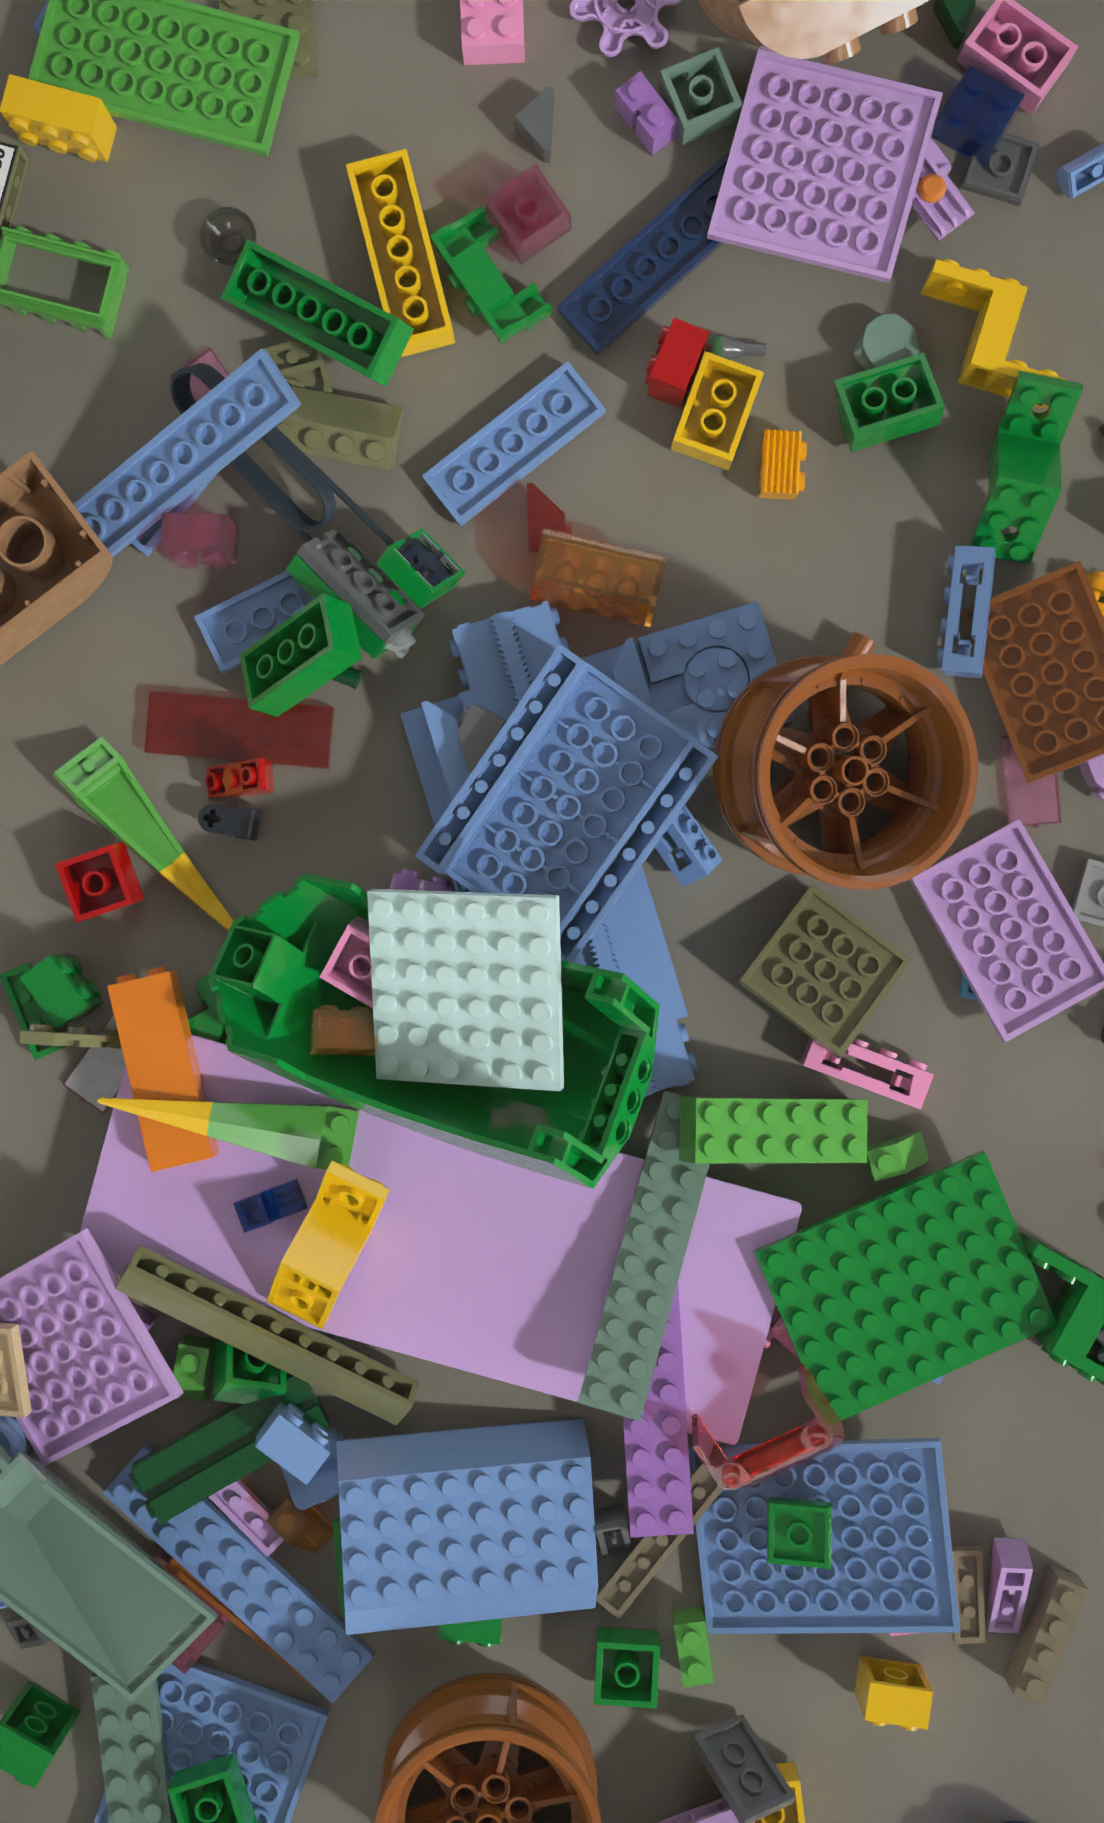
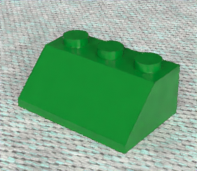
[833,352,945,452]

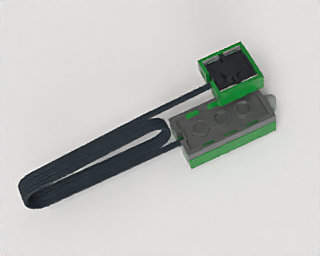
[170,363,466,660]

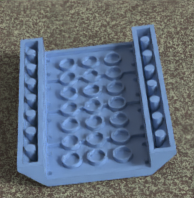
[415,644,719,963]
[336,1417,598,1635]

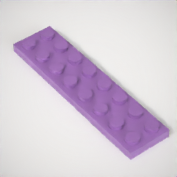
[623,1283,694,1537]

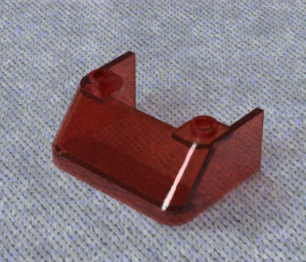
[691,1363,845,1490]

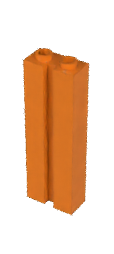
[107,966,219,1172]

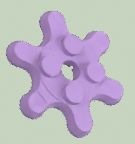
[570,0,682,58]

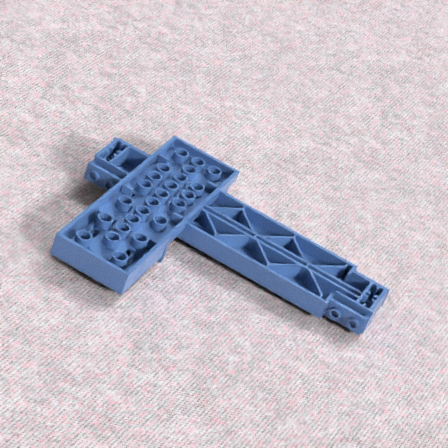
[400,600,795,1097]

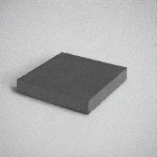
[960,126,1040,206]

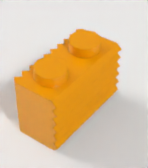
[758,429,807,500]

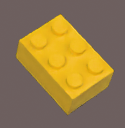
[0,74,117,162]
[671,351,764,471]

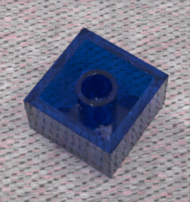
[932,65,1024,167]

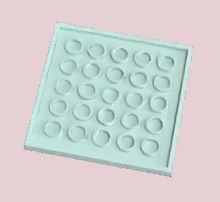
[367,889,564,1091]

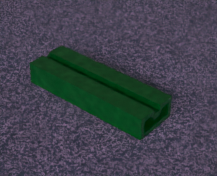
[129,1373,330,1525]

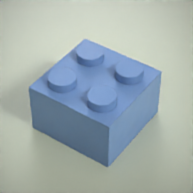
[255,1402,331,1485]

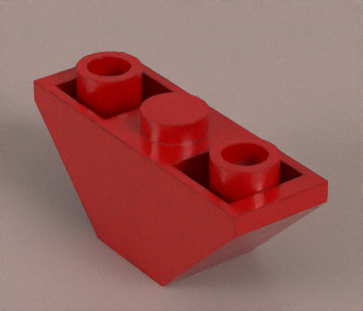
[205,758,274,798]

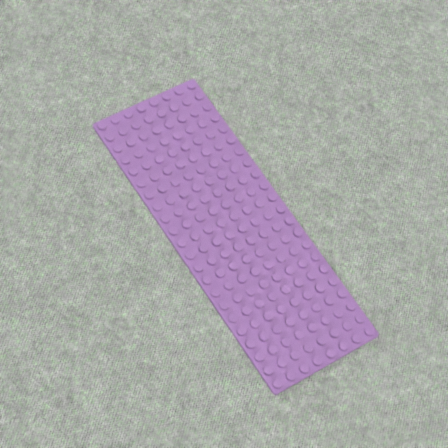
[80,1034,802,1445]

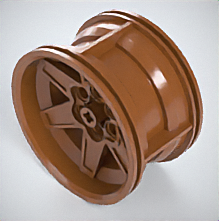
[713,654,978,890]
[374,1673,602,1823]

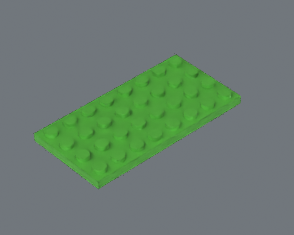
[28,0,300,157]

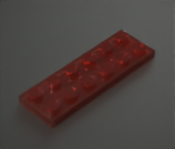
[144,691,335,770]

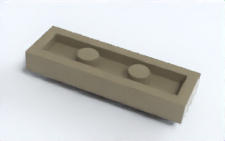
[952,1545,986,1644]

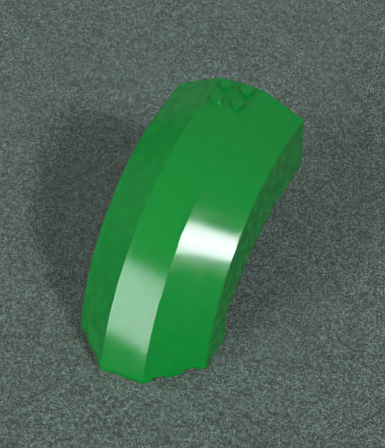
[208,873,660,1189]

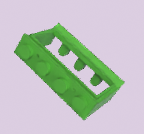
[0,226,129,340]

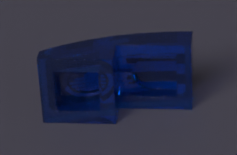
[233,1178,308,1233]

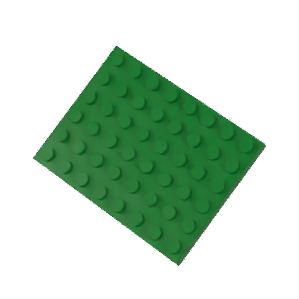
[753,1150,1057,1426]

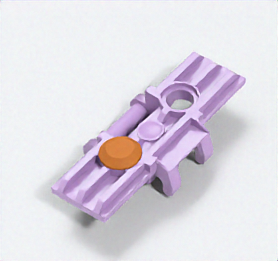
[910,138,975,241]

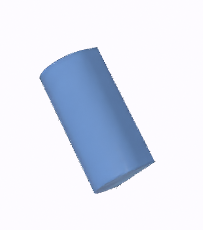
[1056,143,1104,199]

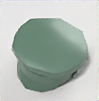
[854,314,919,370]

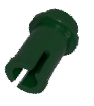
[332,667,362,690]

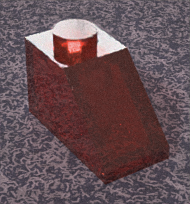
[527,483,572,552]

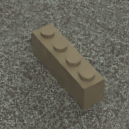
[1005,1564,1088,1706]

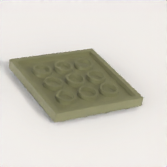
[738,885,912,1059]

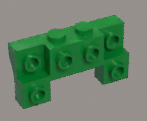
[430,205,552,345]

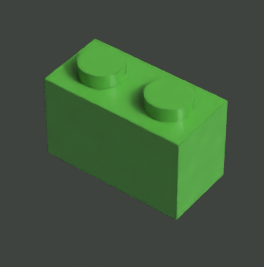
[672,1606,714,1687]

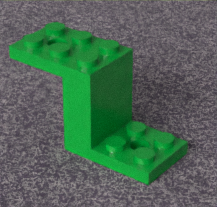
[969,371,1083,565]
[1020,1232,1104,1385]

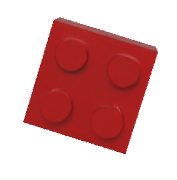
[644,317,709,409]
[55,842,145,923]

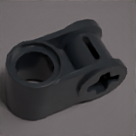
[198,805,261,841]

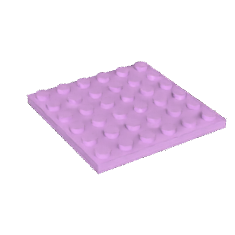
[707,49,943,283]
[0,1228,184,1466]

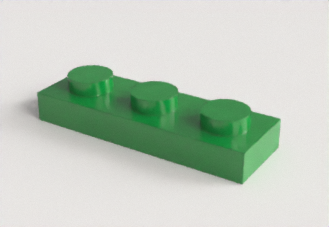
[0,963,66,1060]

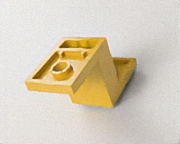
[920,259,1066,410]
[266,1161,390,1330]

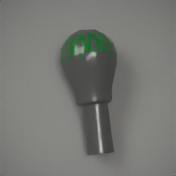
[706,334,766,360]

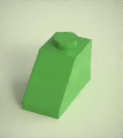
[865,1131,929,1182]
[173,1335,217,1402]

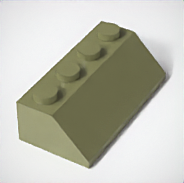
[266,386,404,470]

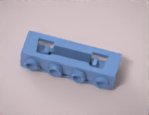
[937,546,996,678]
[655,805,723,887]

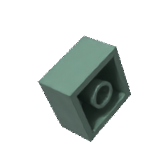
[659,47,743,145]

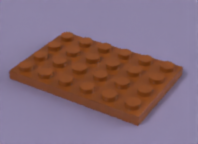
[962,561,1104,784]

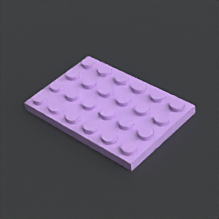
[909,819,1104,1043]

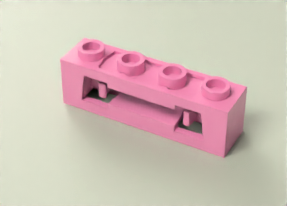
[800,1037,934,1110]

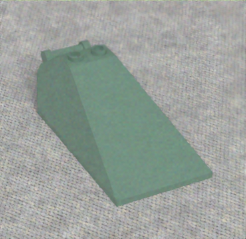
[0,1445,217,1702]

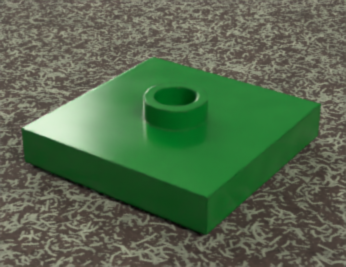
[767,1497,832,1569]

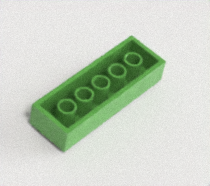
[679,1096,868,1164]

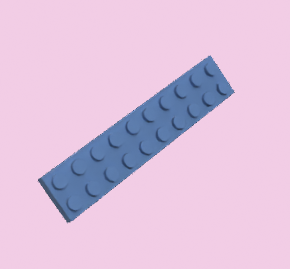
[74,349,302,557]
[103,1444,375,1704]

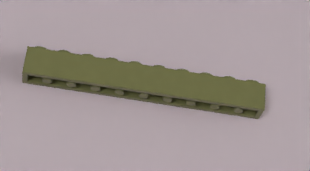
[115,1245,419,1425]

